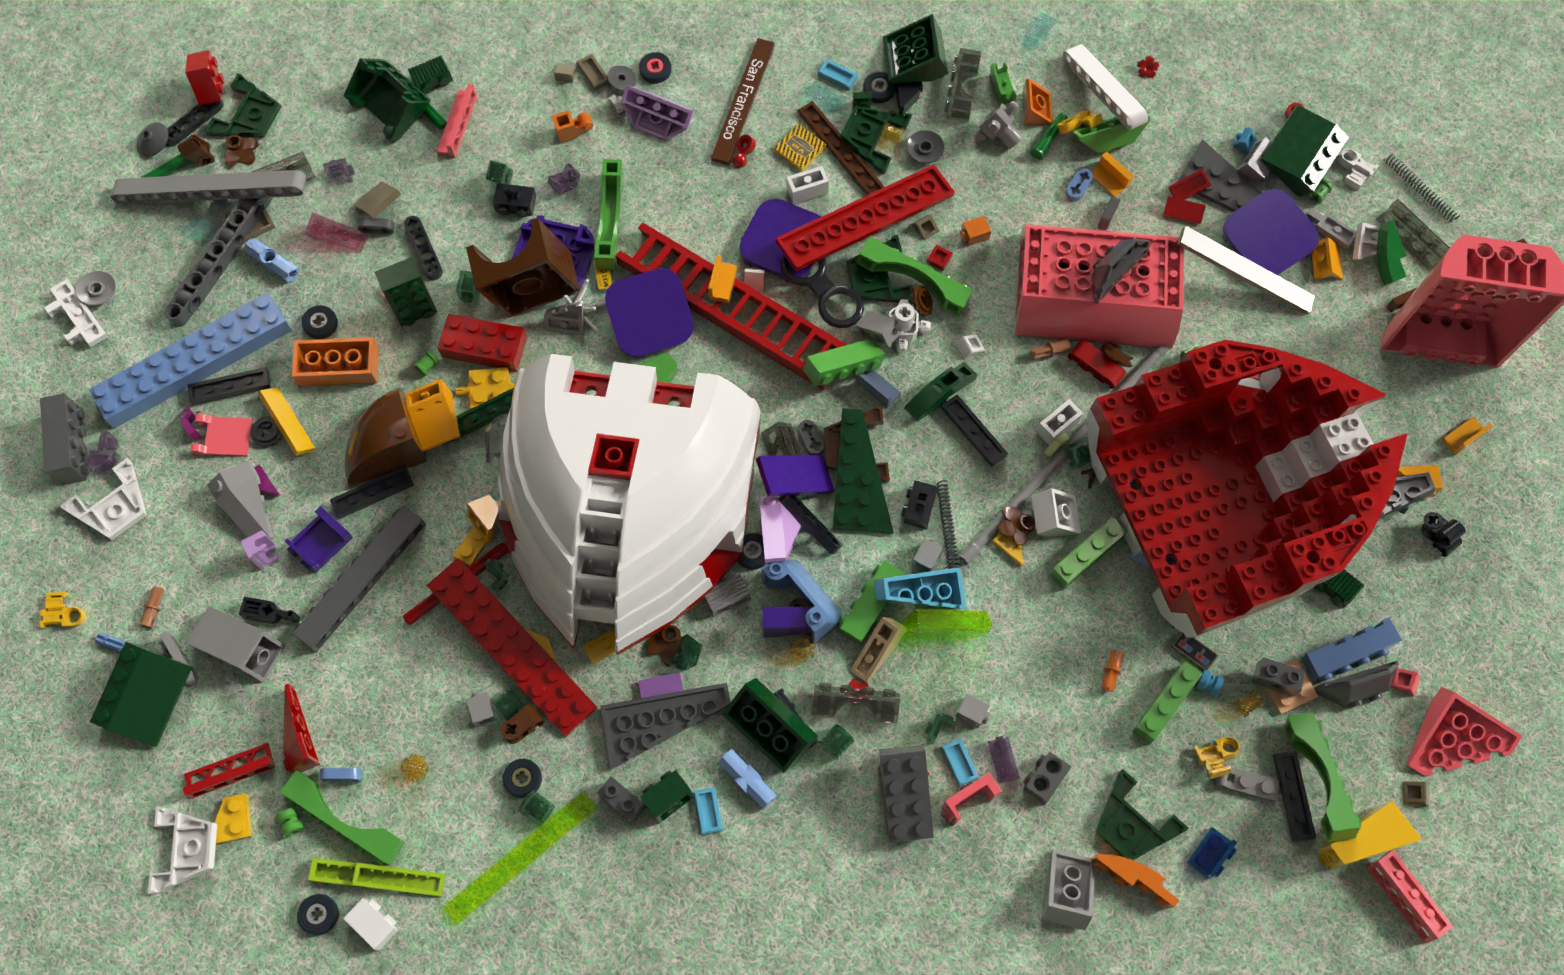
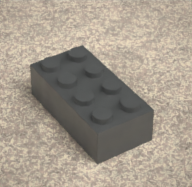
[40,393,89,485]
[879,745,934,843]

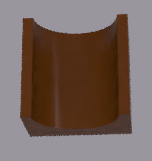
[466,219,580,318]

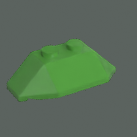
[1072,116,1150,153]

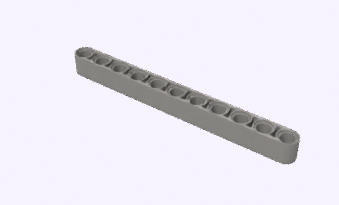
[111,170,306,204]

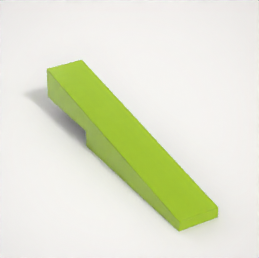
[308,858,446,897]

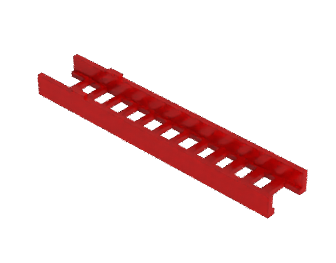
[615,222,847,391]

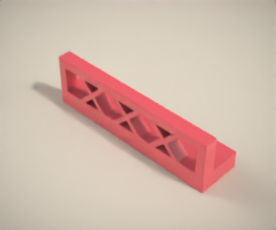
[437,83,477,158]
[1365,850,1453,944]

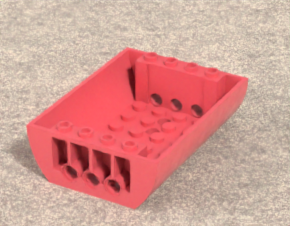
[1015,224,1184,349]
[1380,234,1564,367]

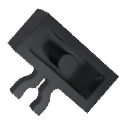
[492,183,537,217]
[901,480,938,529]

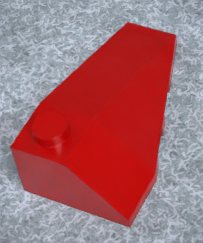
[283,683,320,774]

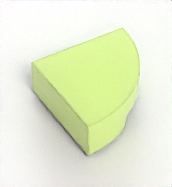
[1045,433,1070,457]

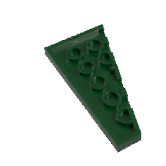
[833,408,894,534]

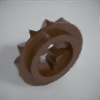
[911,285,933,317]

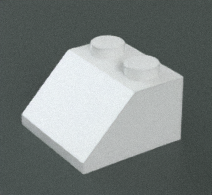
[1031,488,1081,537]

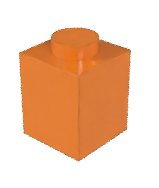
[960,215,991,247]

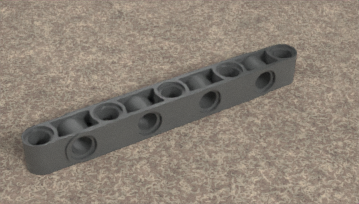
[165,197,273,327]

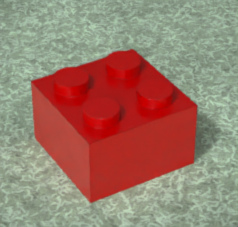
[185,50,225,105]

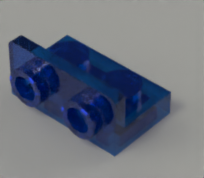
[1186,827,1237,879]

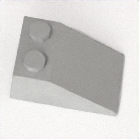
[1041,849,1095,930]

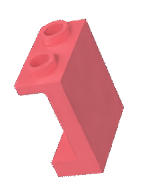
[941,772,1002,825]

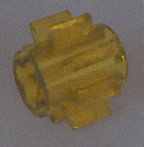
[790,635,816,663]
[401,754,428,782]

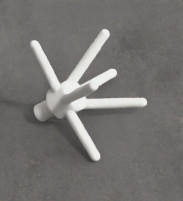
[564,279,606,331]

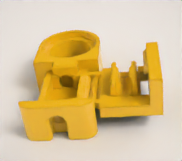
[1057,110,1103,134]
[39,592,86,629]
[1194,737,1240,779]

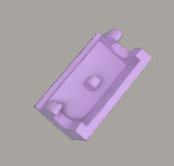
[241,530,278,570]

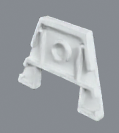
[60,458,147,540]
[148,807,217,895]

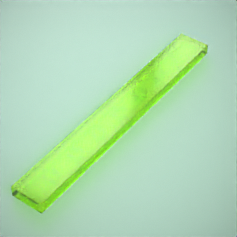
[443,791,597,925]

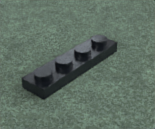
[187,367,271,405]
[941,394,1008,467]
[330,466,414,519]
[1273,751,1317,842]

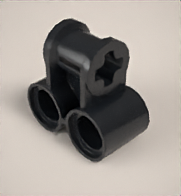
[1421,512,1466,557]

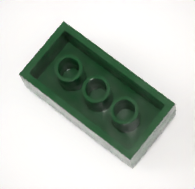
[375,257,438,326]
[722,678,818,773]

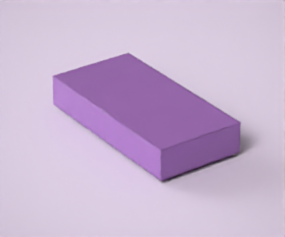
[638,672,683,698]

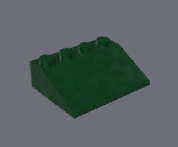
[883,14,949,83]
[1260,105,1349,197]
[90,642,192,747]

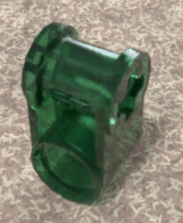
[485,160,513,184]
[1064,437,1091,469]

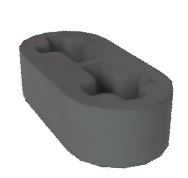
[1098,196,1121,230]
[357,217,395,234]
[798,420,824,455]

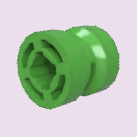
[275,808,304,838]

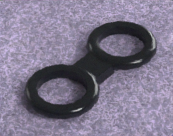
[781,254,864,328]

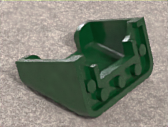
[343,58,430,141]

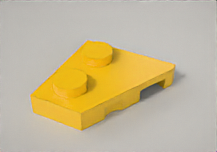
[214,793,252,844]

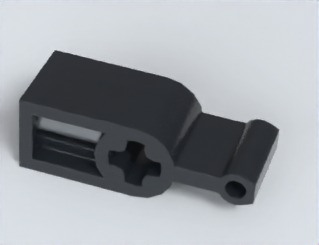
[239,597,300,624]

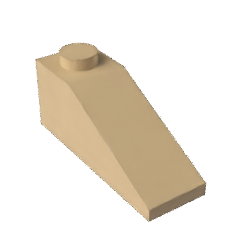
[850,617,907,682]

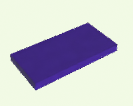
[756,455,835,496]

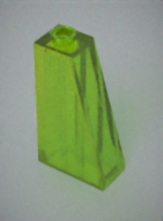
[903,609,991,640]

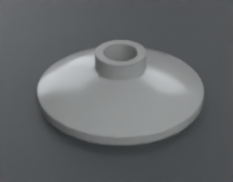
[76,271,116,306]

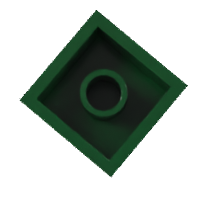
[640,770,694,824]

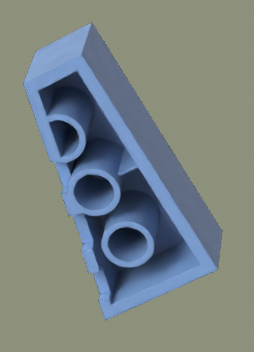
[1301,617,1402,682]

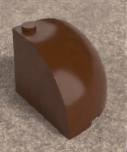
[345,387,428,489]

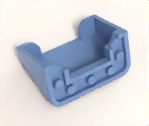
[761,560,842,644]

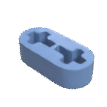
[1066,169,1093,201]
[319,768,362,782]

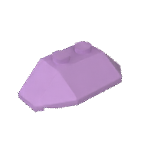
[620,85,694,141]

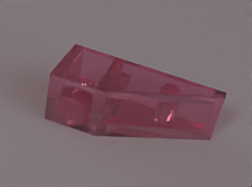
[304,212,368,252]

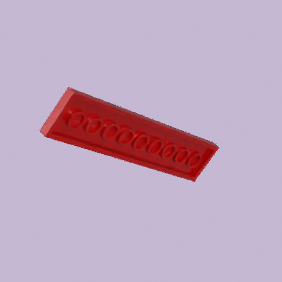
[775,164,955,271]
[426,558,598,737]

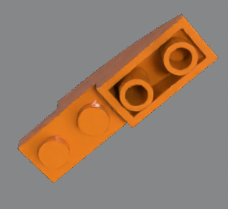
[1091,854,1179,909]

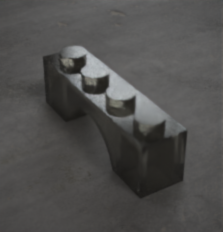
[944,48,982,122]
[812,683,900,724]

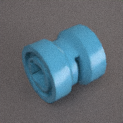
[1195,669,1224,697]

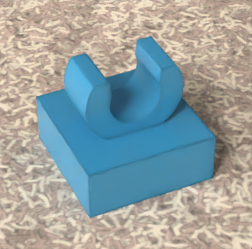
[1232,127,1257,155]

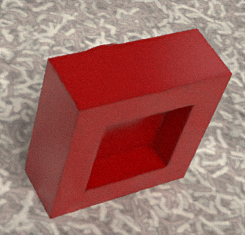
[927,244,953,271]

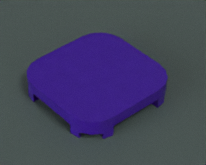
[1222,189,1319,276]
[739,199,821,284]
[512,215,595,296]
[605,268,694,358]

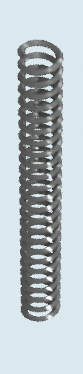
[1383,154,1460,222]
[936,480,960,569]

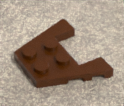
[824,405,890,482]

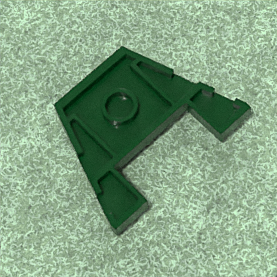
[204,73,281,137]
[840,106,912,174]
[846,235,913,304]
[1095,769,1189,860]

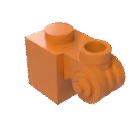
[552,110,594,143]

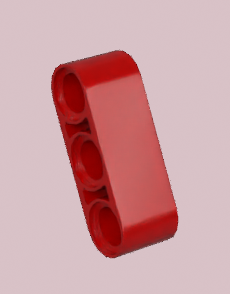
[1068,340,1126,389]

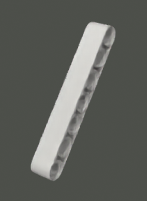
[1063,44,1148,130]

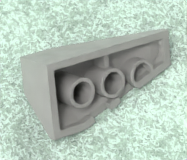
[207,461,273,540]

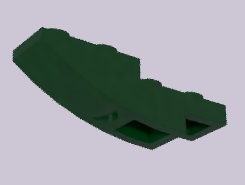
[904,362,978,422]

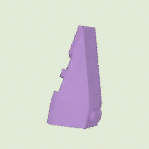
[759,496,803,563]

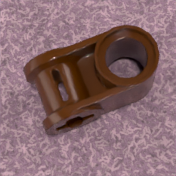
[177,134,215,166]
[501,704,544,744]

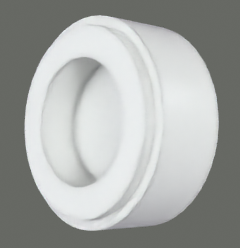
[608,95,624,114]

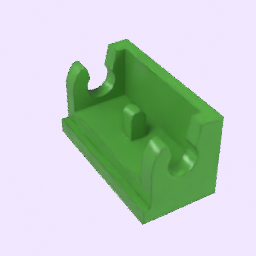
[990,63,1017,105]

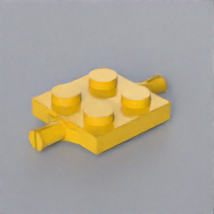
[456,367,515,409]

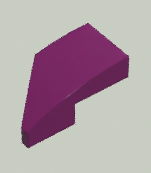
[180,407,202,442]
[254,464,280,497]

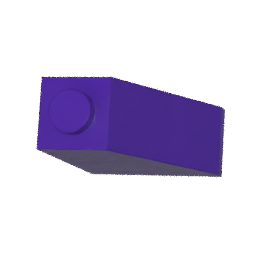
[763,607,812,637]

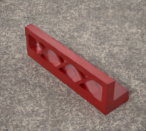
[183,743,275,799]

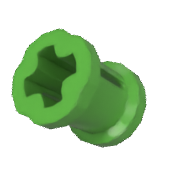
[1307,179,1333,204]
[413,350,440,376]

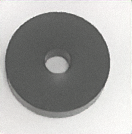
[606,65,636,94]

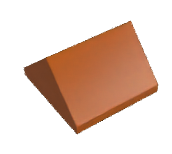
[1022,78,1053,125]

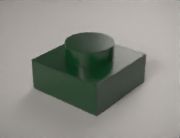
[852,92,872,108]

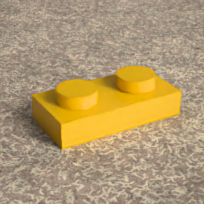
[453,525,487,566]

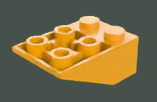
[405,379,460,452]

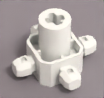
[889,299,931,352]

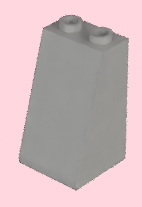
[186,606,286,682]

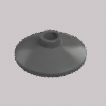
[137,122,168,157]
[907,130,944,164]

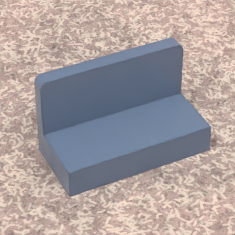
[858,370,901,408]

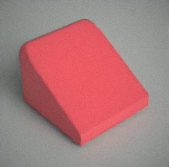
[1390,668,1420,697]

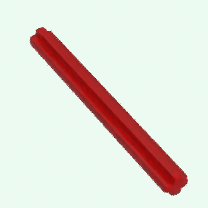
[403,543,509,625]

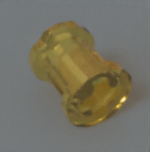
[881,122,904,145]
[1234,690,1264,717]

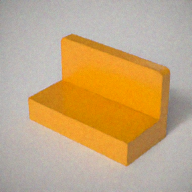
[1090,151,1134,197]
[1311,237,1343,280]
[708,255,737,303]
[1442,416,1493,455]

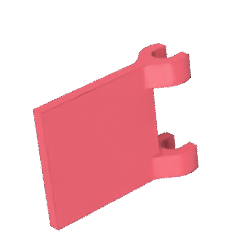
[190,414,253,456]

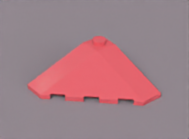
[1406,687,1522,776]

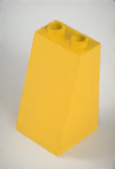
[1317,801,1422,869]

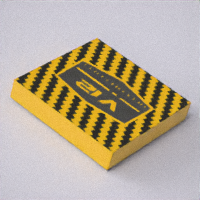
[774,124,826,171]

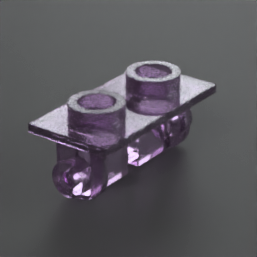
[988,736,1020,783]

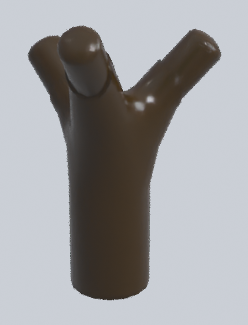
[1081,468,1096,489]

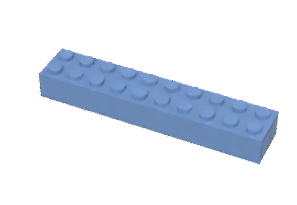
[89,292,292,429]

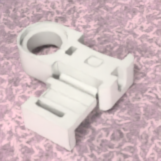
[1338,149,1378,191]

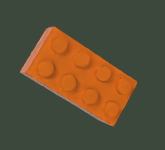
[291,337,379,386]

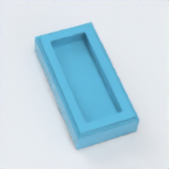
[817,59,858,90]
[941,738,979,787]
[694,787,723,835]

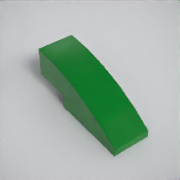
[1377,220,1407,285]

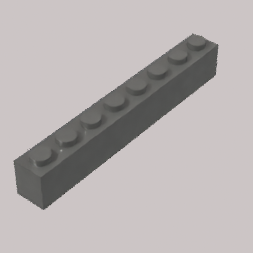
[293,505,426,652]

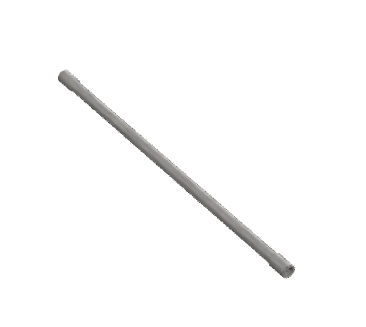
[958,345,1170,565]

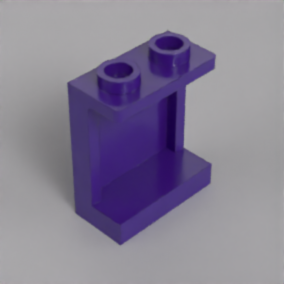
[285,506,353,572]

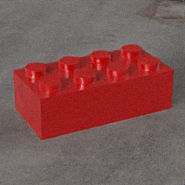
[437,313,527,372]

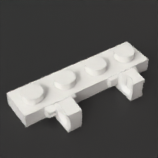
[44,279,108,347]

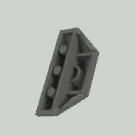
[1091,238,1152,304]
[1314,660,1399,708]

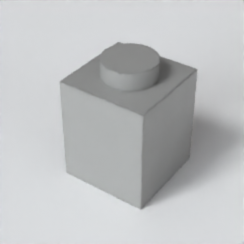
[912,539,943,572]
[466,692,497,727]
[956,694,991,728]

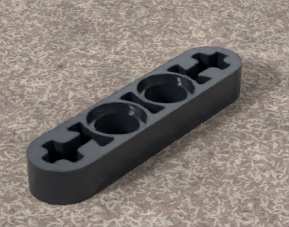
[166,99,224,147]
[404,216,443,280]
[779,495,842,554]

